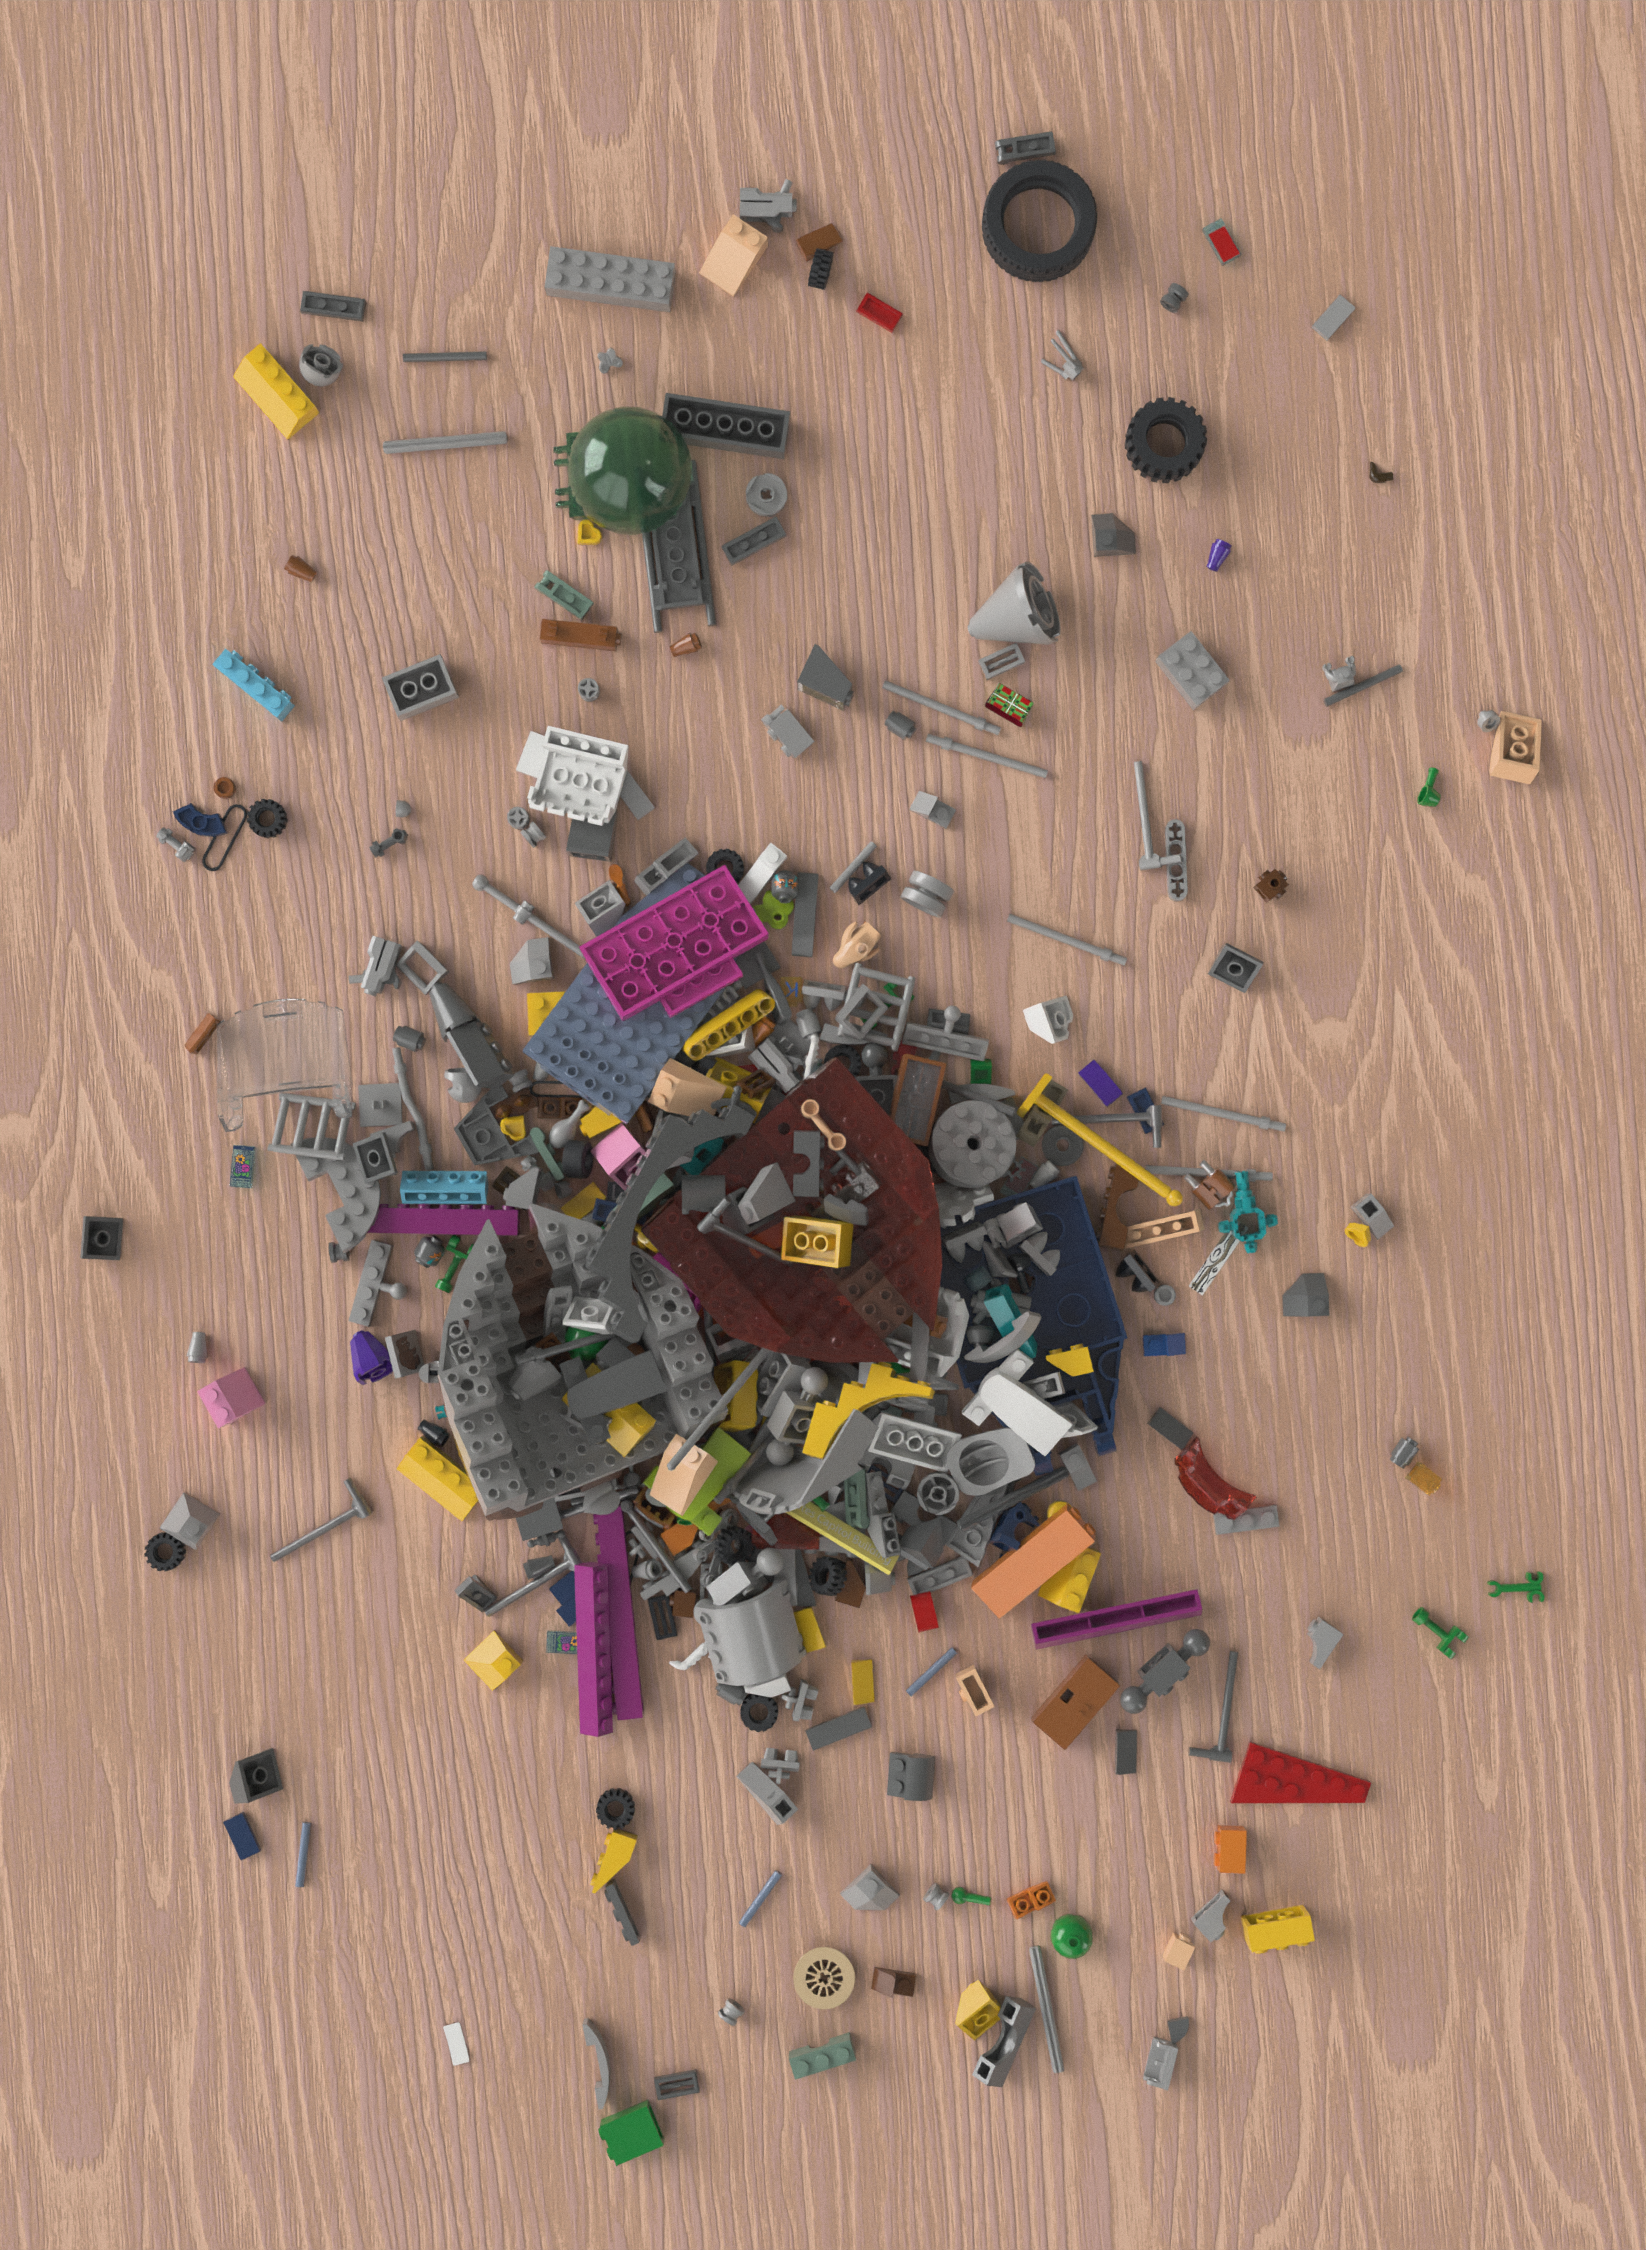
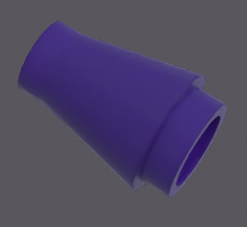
[1206,539,1232,572]

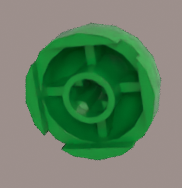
[564,1326,609,1361]
[1050,1914,1093,1959]

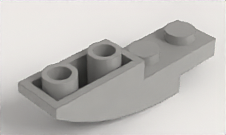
[865,1471,901,1558]
[640,1539,710,1600]

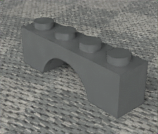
[972,1996,1036,2087]

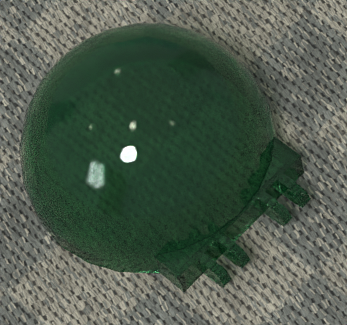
[553,406,692,535]

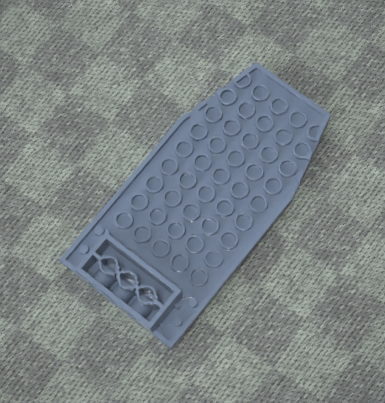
[522,863,756,1124]

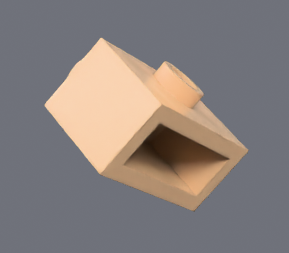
[955,1664,995,1716]

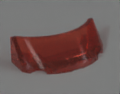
[1174,1436,1257,1520]

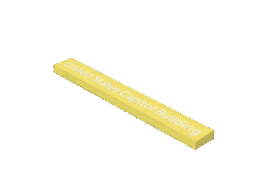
[786,1502,899,1575]

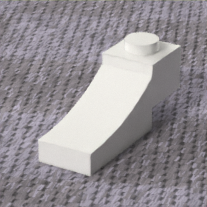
[738,843,787,904]

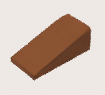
[796,223,842,262]

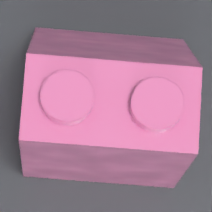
[591,1123,647,1191]
[197,1367,265,1428]

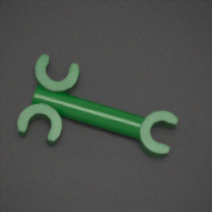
[1487,1571,1545,1603]

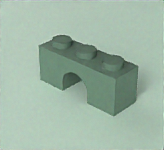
[789,2032,856,2080]

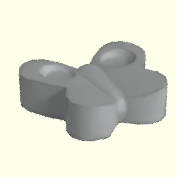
[597,348,623,374]

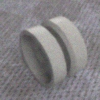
[900,870,954,918]

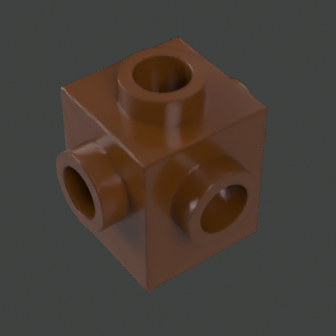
[1253,869,1289,903]

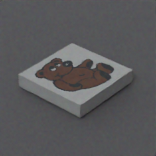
[385,1330,424,1379]

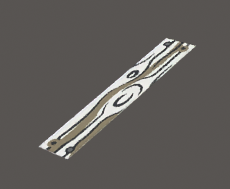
[1189,1221,1248,1295]

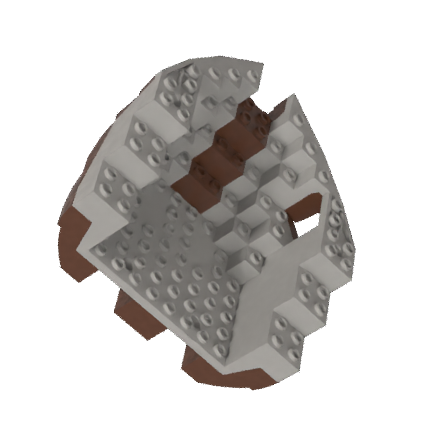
[437,1203,728,1521]

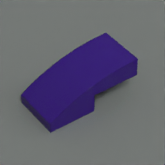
[1078,1060,1123,1107]

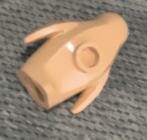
[833,921,881,969]

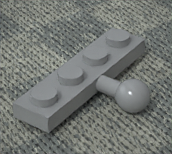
[902,1006,989,1061]
[348,1240,407,1327]

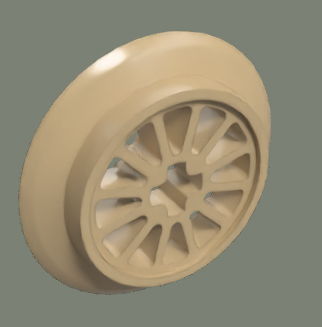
[793,1947,855,2009]

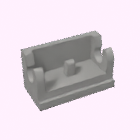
[1143,2037,1178,2091]

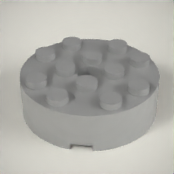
[928,1101,1016,1188]

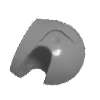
[444,1068,482,1103]

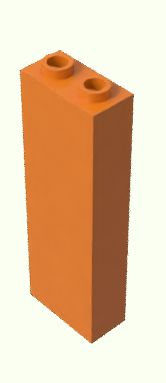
[971,1503,1096,1619]

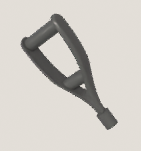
[755,952,792,1026]

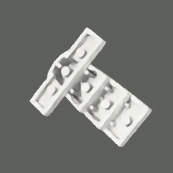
[962,1349,1073,1456]

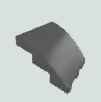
[682,1175,726,1214]

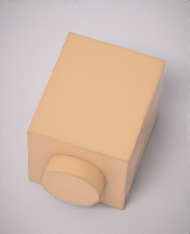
[1162,1933,1195,1970]

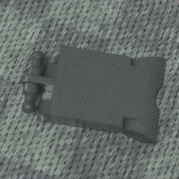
[516,1497,566,1548]

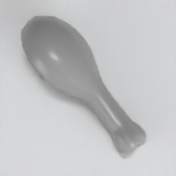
[549,1100,590,1149]

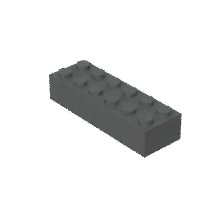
[659,393,791,459]

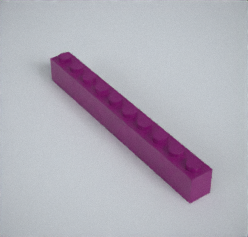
[593,1504,644,1721]

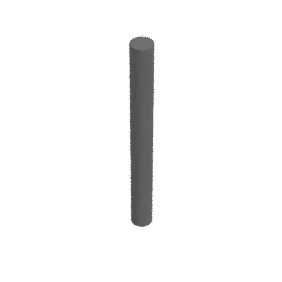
[403,351,487,362]
[1323,664,1403,707]

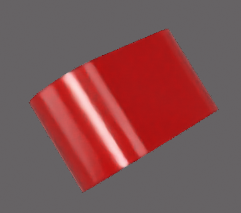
[910,1591,939,1633]

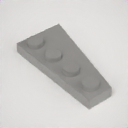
[945,1484,1009,1568]

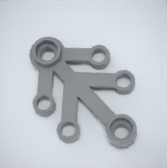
[693,1508,740,1587]

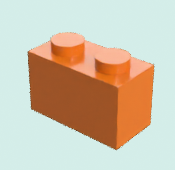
[1214,1825,1247,1874]

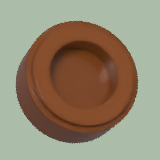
[214,777,236,799]

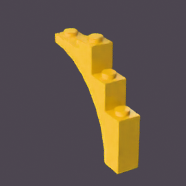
[802,1361,935,1460]

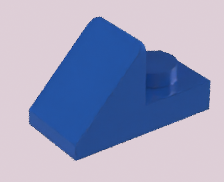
[1142,1333,1186,1357]

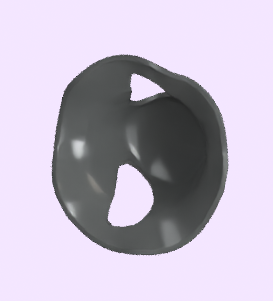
[802,1359,865,1406]

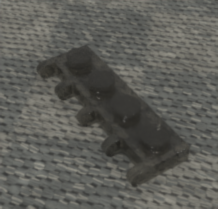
[805,1162,883,1221]

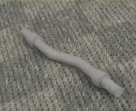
[392,1047,434,1170]

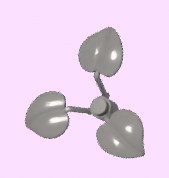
[583,1442,666,1515]

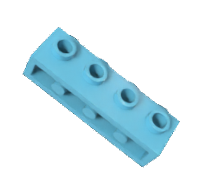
[212,648,295,722]
[400,1171,489,1204]

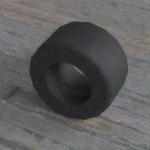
[562,1140,594,1179]

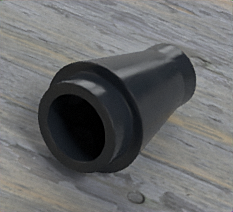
[417,1419,450,1448]

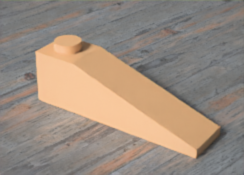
[1124,1209,1205,1249]

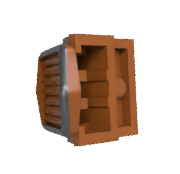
[634,1486,676,1528]

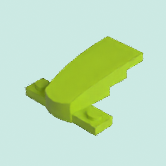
[643,1427,751,1536]

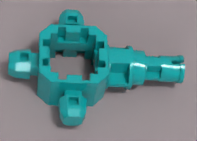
[1218,1170,1278,1253]

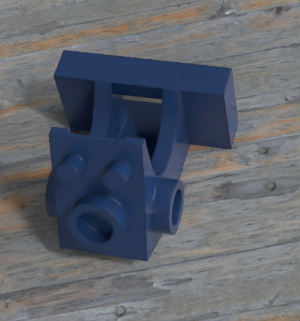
[989,1502,1040,1551]

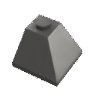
[229,1748,283,1804]

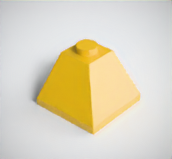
[464,1630,523,1691]
[955,1980,1002,2041]

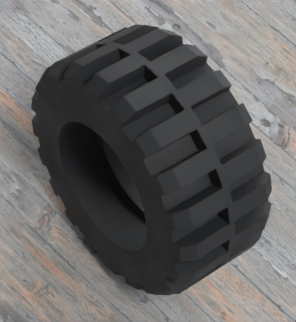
[1125,397,1207,483]

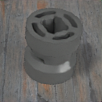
[1160,283,1189,313]

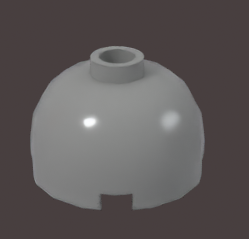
[299,344,343,387]
[917,1471,960,1515]

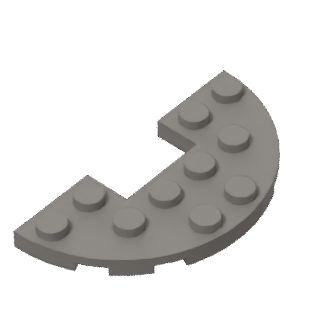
[290,1137,381,1253]

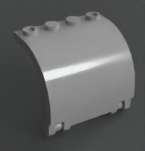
[696,1576,807,1686]

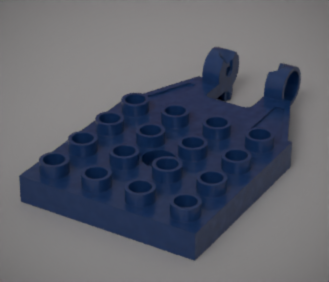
[939,1176,1128,1476]

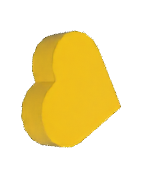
[577,519,602,545]
[500,1115,526,1141]
[1345,1223,1371,1247]

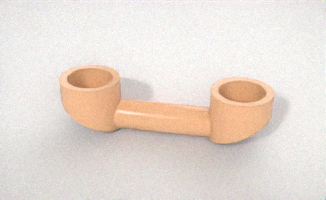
[801,1099,846,1151]

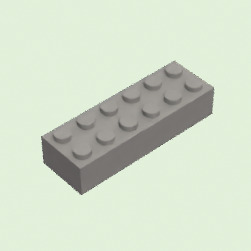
[544,246,676,312]

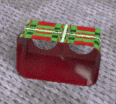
[985,683,1033,727]

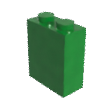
[598,2100,665,2166]

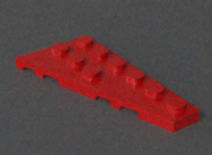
[1230,1741,1371,1803]

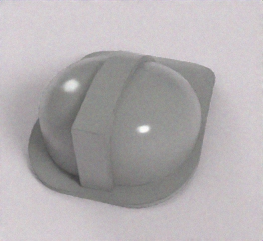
[946,1428,1035,1496]

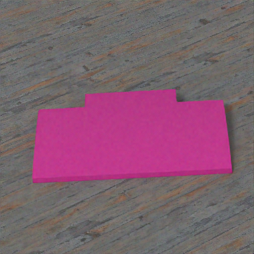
[579,865,769,1021]

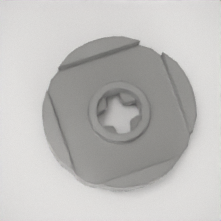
[746,473,787,517]

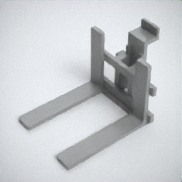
[857,1295,959,1427]

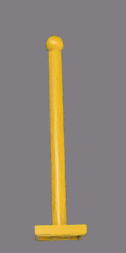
[1016,1073,1183,1207]

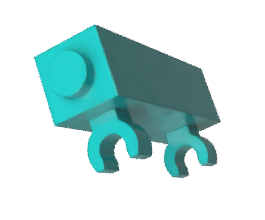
[984,1284,1038,1359]

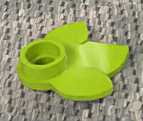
[752,890,794,929]

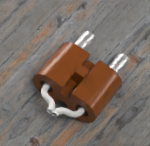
[1184,1160,1236,1210]

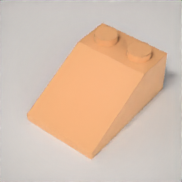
[699,214,768,297]
[1490,711,1542,784]
[648,1058,727,1116]
[650,1434,718,1516]

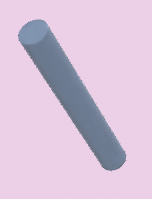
[906,1647,957,1697]
[295,1822,311,1887]
[739,1870,782,1927]

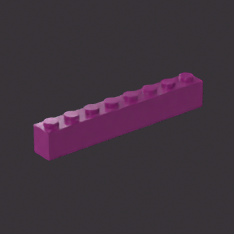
[367,1204,520,1235]
[574,1561,613,1737]
[1031,1589,1203,1650]

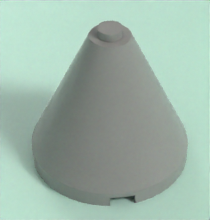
[968,562,1060,645]

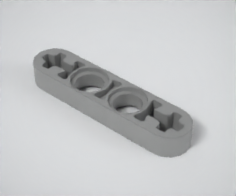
[1165,819,1188,902]

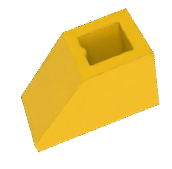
[1046,1343,1094,1377]

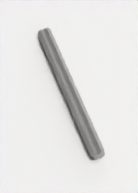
[383,431,507,454]
[1029,1946,1064,2073]

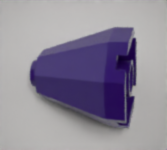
[350,1330,393,1385]

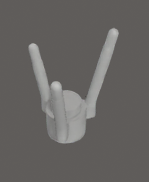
[1041,330,1084,380]

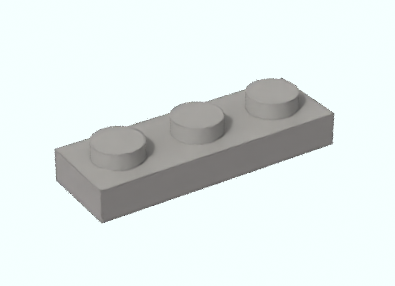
[1213,1505,1279,1535]

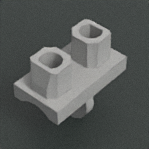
[628,1521,666,1560]
[781,1679,818,1722]
[761,1748,800,1784]

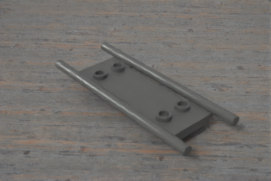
[634,460,716,633]

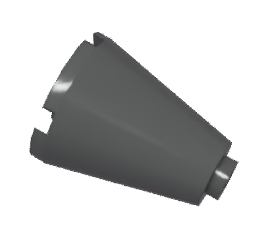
[429,982,481,1042]

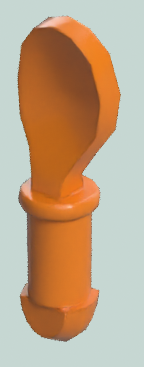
[608,864,631,907]

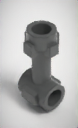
[369,828,408,858]

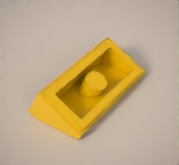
[793,1606,826,1653]
[851,1659,874,1705]

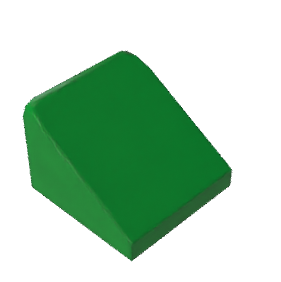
[970,1059,992,1084]

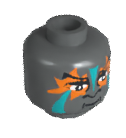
[771,870,799,903]
[414,1235,446,1268]

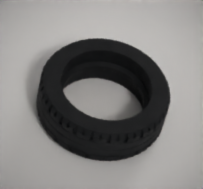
[982,160,1097,282]

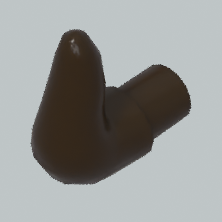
[1369,462,1393,483]

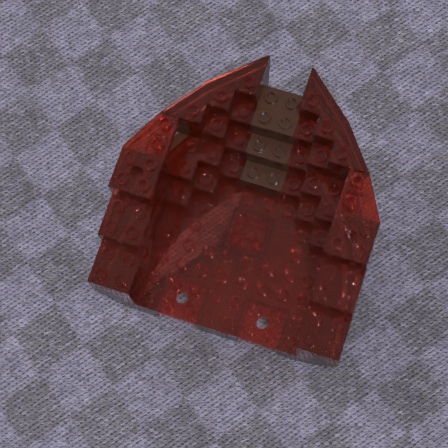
[641,1057,942,1362]

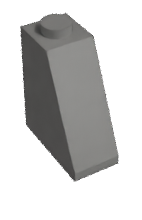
[738,1162,795,1225]

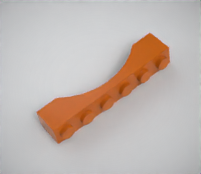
[660,1498,732,1556]

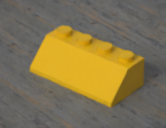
[233,343,319,439]
[562,1363,656,1458]
[397,1436,478,1521]

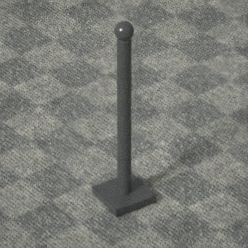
[736,1401,891,1546]

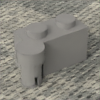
[761,705,815,758]
[982,1202,1043,1249]

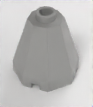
[508,1346,563,1401]

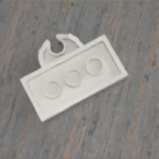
[920,1182,994,1229]

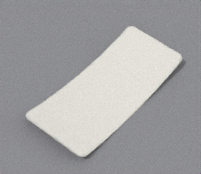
[443,2022,469,2066]

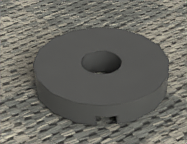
[1042,1125,1084,1166]

